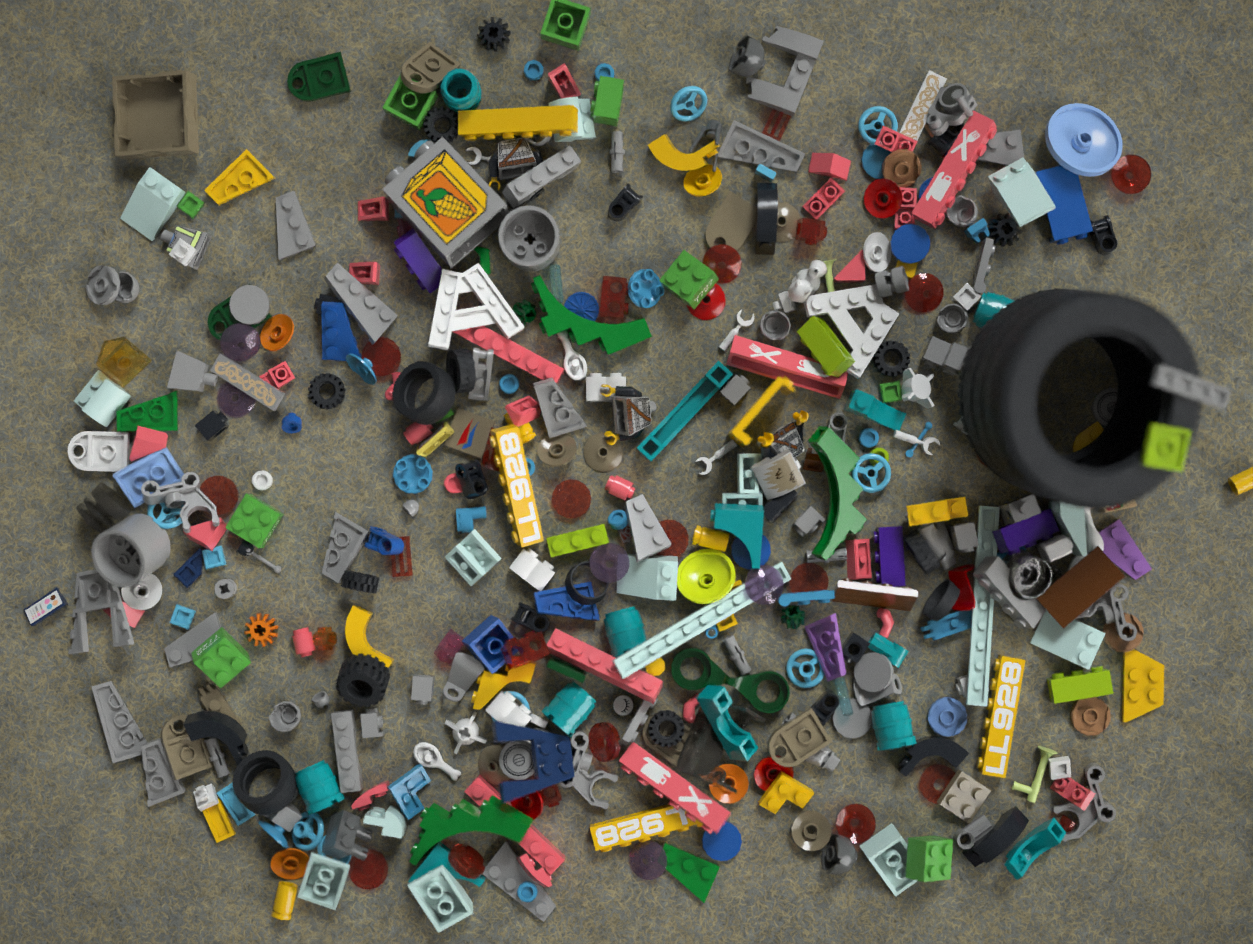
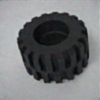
[336,653,390,707]

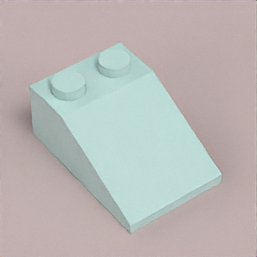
[988,158,1056,227]
[120,167,186,241]
[1048,500,1087,556]
[616,553,678,601]
[1030,609,1106,670]
[860,823,917,897]
[298,853,350,910]
[407,865,473,933]

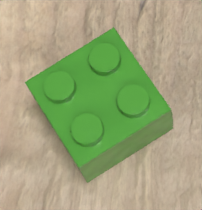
[540,0,591,51]
[382,74,438,131]
[590,76,624,127]
[659,250,719,309]
[225,494,284,548]
[191,627,251,688]
[906,835,953,882]

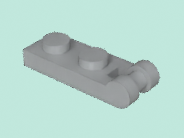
[971,238,995,294]
[468,348,494,401]

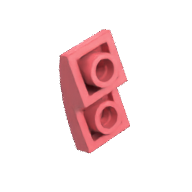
[874,126,918,152]
[802,177,845,220]
[894,187,917,230]
[259,361,295,389]
[1050,777,1095,811]
[351,780,390,811]
[516,853,552,887]

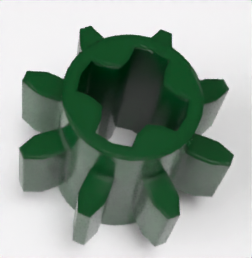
[512,299,536,326]
[781,605,805,630]

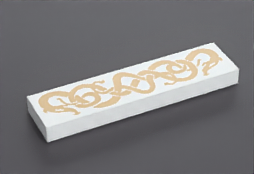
[899,70,947,141]

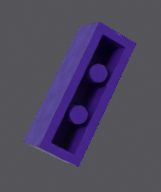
[394,228,442,293]
[992,508,1059,555]
[873,526,906,587]

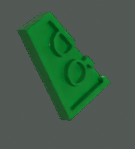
[116,391,178,431]
[657,842,720,903]

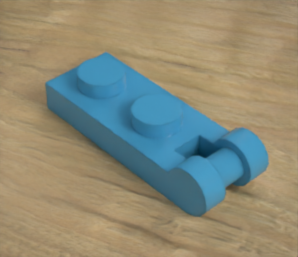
[777,589,835,606]

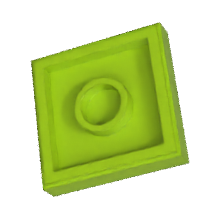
[1141,423,1191,472]

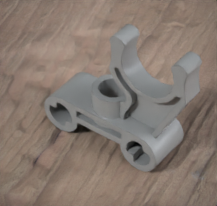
[141,472,220,533]
[1074,583,1137,641]
[559,729,618,809]
[1053,763,1116,842]

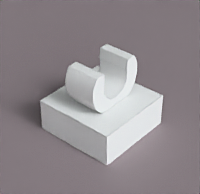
[169,238,198,267]
[952,283,981,311]
[772,291,797,313]
[1048,756,1071,780]
[194,784,219,811]

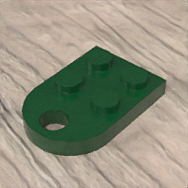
[287,52,351,102]
[208,284,273,342]

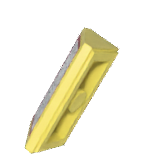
[416,422,454,457]

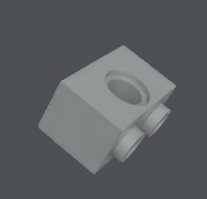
[948,522,979,553]

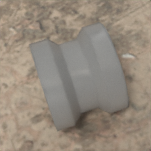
[214,579,237,599]

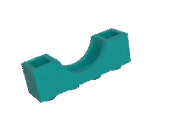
[696,685,758,761]

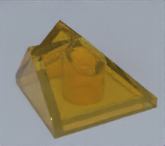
[96,336,152,388]

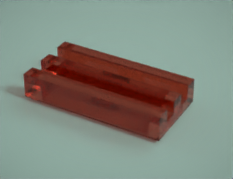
[762,109,791,141]
[391,536,413,577]

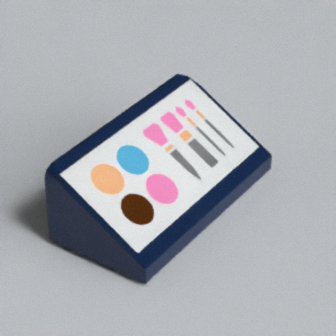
[24,588,68,627]

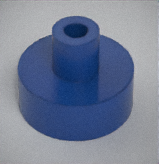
[282,413,302,434]

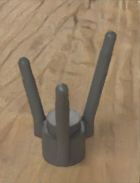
[689,120,722,172]

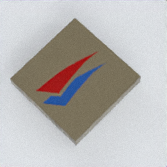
[444,408,495,459]

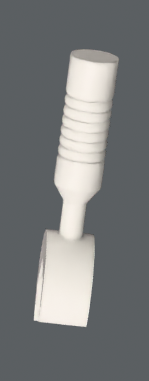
[466,147,491,165]
[719,310,755,351]
[893,430,940,455]
[695,440,737,475]

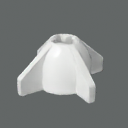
[901,368,934,409]
[445,711,487,754]

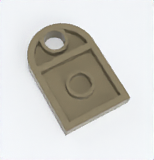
[401,42,461,93]
[705,191,757,255]
[768,708,832,767]
[643,712,706,772]
[160,715,213,780]

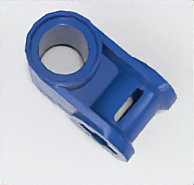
[364,526,404,555]

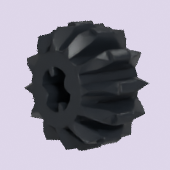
[477,17,511,52]
[988,213,1022,247]

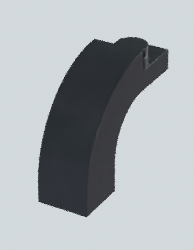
[755,183,778,255]
[183,711,249,765]
[897,736,969,777]
[962,806,1029,867]

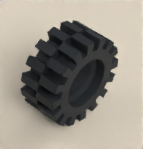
[423,106,458,142]
[873,341,910,377]
[308,373,346,409]
[341,570,380,594]
[648,710,685,748]

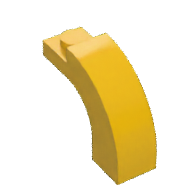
[648,134,721,171]
[345,605,394,668]

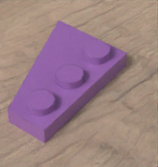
[1099,519,1152,580]
[804,613,846,681]

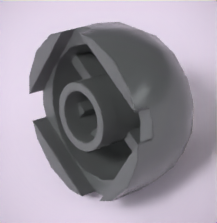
[729,35,766,77]
[821,833,858,875]

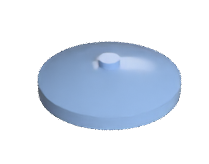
[1045,103,1123,177]

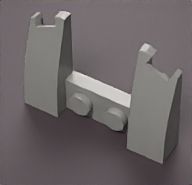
[746,26,824,117]

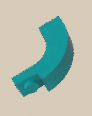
[1004,818,1066,880]

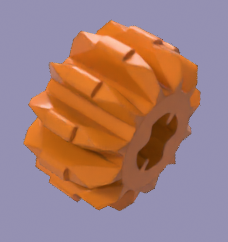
[244,613,279,647]

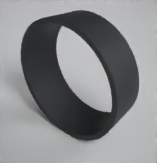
[565,561,609,605]
[922,579,960,621]

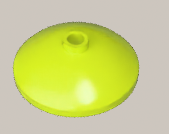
[677,549,736,604]

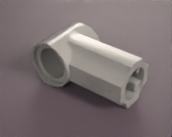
[954,814,993,849]

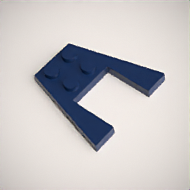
[492,721,575,804]

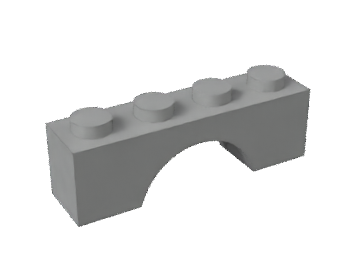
[502,145,581,209]
[973,556,1046,629]
[331,709,364,793]

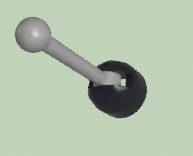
[236,540,281,573]

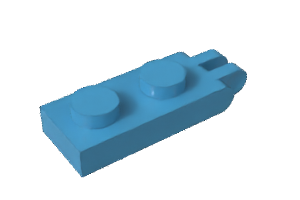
[920,610,972,640]

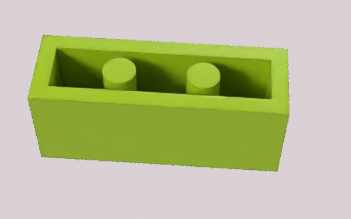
[797,315,856,378]
[546,524,609,557]
[1047,666,1114,704]

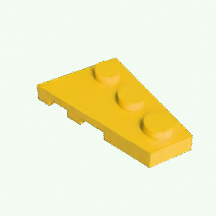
[204,149,275,205]

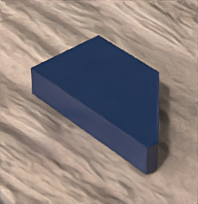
[173,548,203,588]

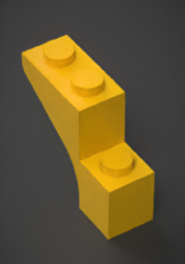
[906,496,968,526]
[471,656,536,710]

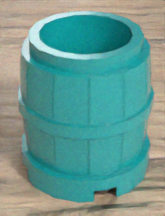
[441,69,482,114]
[972,292,1015,328]
[604,607,646,658]
[541,681,597,738]
[871,701,917,751]
[295,760,345,815]

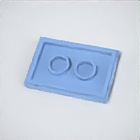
[113,447,184,508]

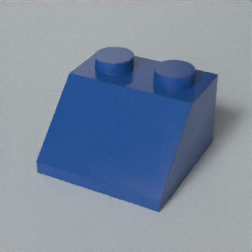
[462,615,522,674]

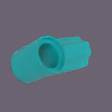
[868,632,909,668]

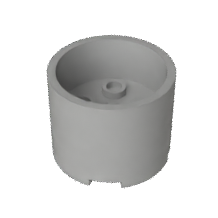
[499,206,561,272]
[92,514,171,587]

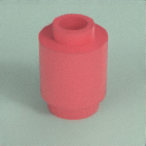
[403,422,433,446]
[605,475,636,501]
[292,627,316,658]

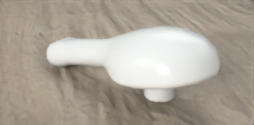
[557,330,587,381]
[1085,508,1104,554]
[413,742,461,781]

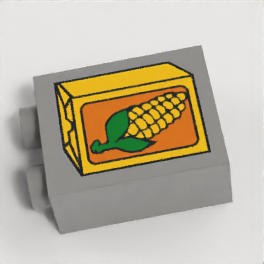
[382,137,509,268]

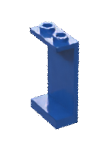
[1035,165,1093,245]

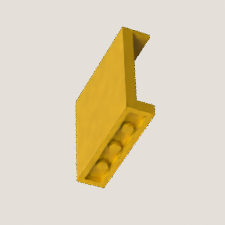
[727,376,795,448]

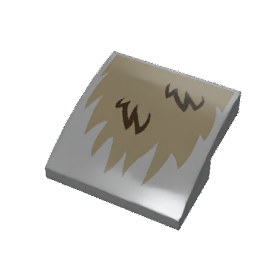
[751,449,806,500]

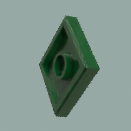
[547,657,587,683]

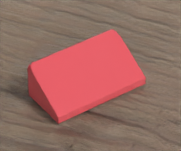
[505,395,541,427]
[845,539,872,580]

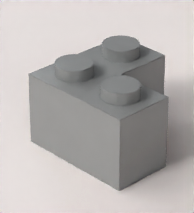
[921,336,969,376]

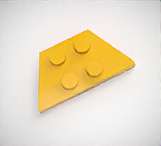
[1122,649,1164,722]

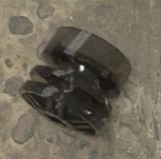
[76,483,131,534]
[1002,549,1052,599]

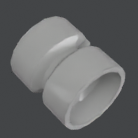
[875,266,909,298]

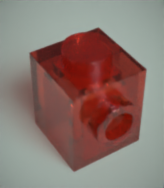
[795,218,827,245]

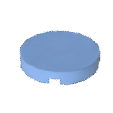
[927,697,967,737]

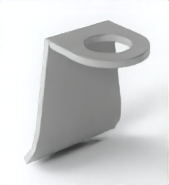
[443,652,484,702]
[853,673,902,707]

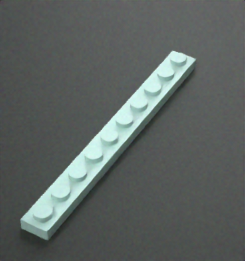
[966,506,1000,706]
[612,562,791,679]

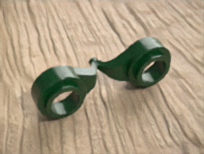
[671,647,790,713]

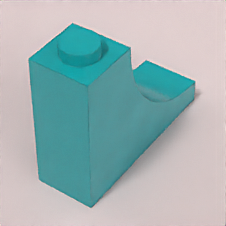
[843,389,906,431]
[710,503,764,569]
[408,841,486,887]

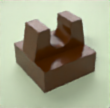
[803,448,824,473]

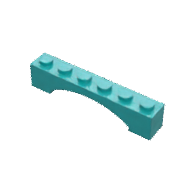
[636,361,733,462]

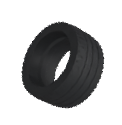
[392,361,456,425]
[232,750,297,815]

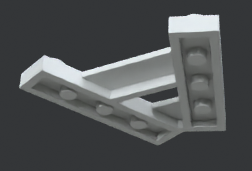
[428,263,524,350]
[804,284,899,379]

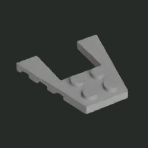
[68,569,134,654]

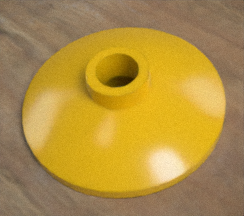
[683,164,722,197]

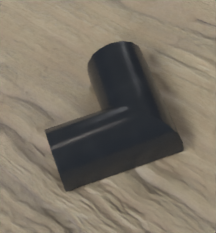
[764,490,798,524]

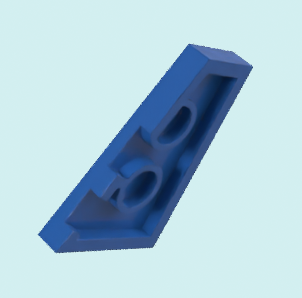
[321,302,363,361]
[533,582,600,621]

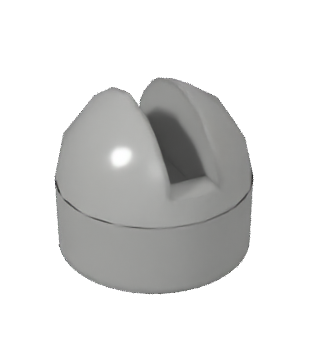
[402,500,419,517]
[312,691,330,709]

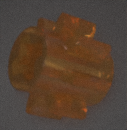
[313,627,337,651]

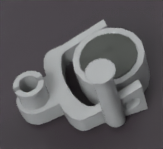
[927,83,977,136]

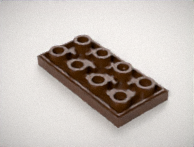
[1036,546,1125,629]
[832,579,918,611]

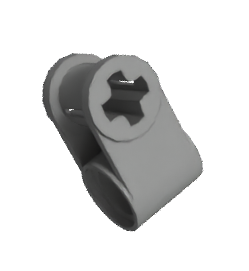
[827,413,848,443]

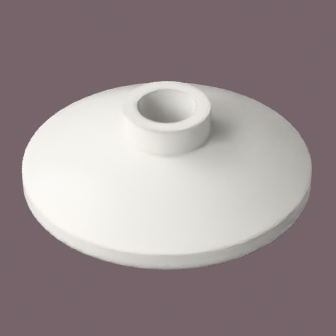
[863,232,891,272]
[121,573,162,610]

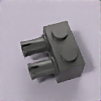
[322,810,373,861]

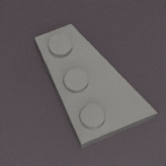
[164,612,221,667]
[616,698,658,749]
[141,738,186,807]

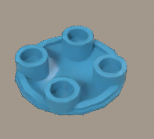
[862,144,891,179]
[628,269,665,308]
[393,454,433,494]

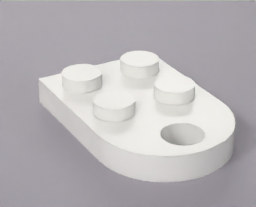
[68,431,130,472]

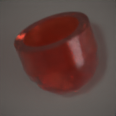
[1059,815,1077,832]

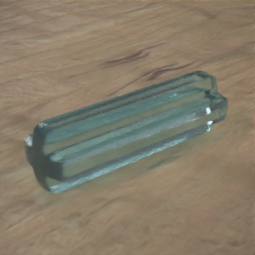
[550,264,564,303]
[834,677,853,716]

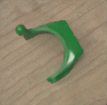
[473,246,491,275]

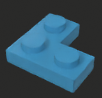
[387,764,431,820]

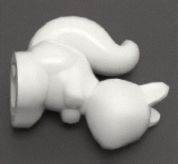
[788,260,827,303]

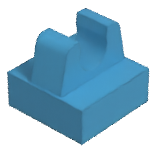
[964,218,990,243]

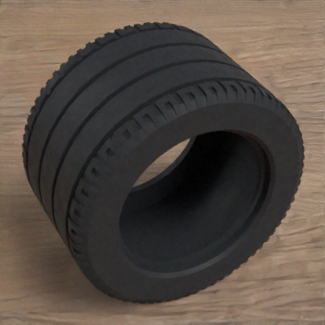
[958,289,1203,509]

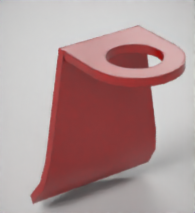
[948,564,975,611]

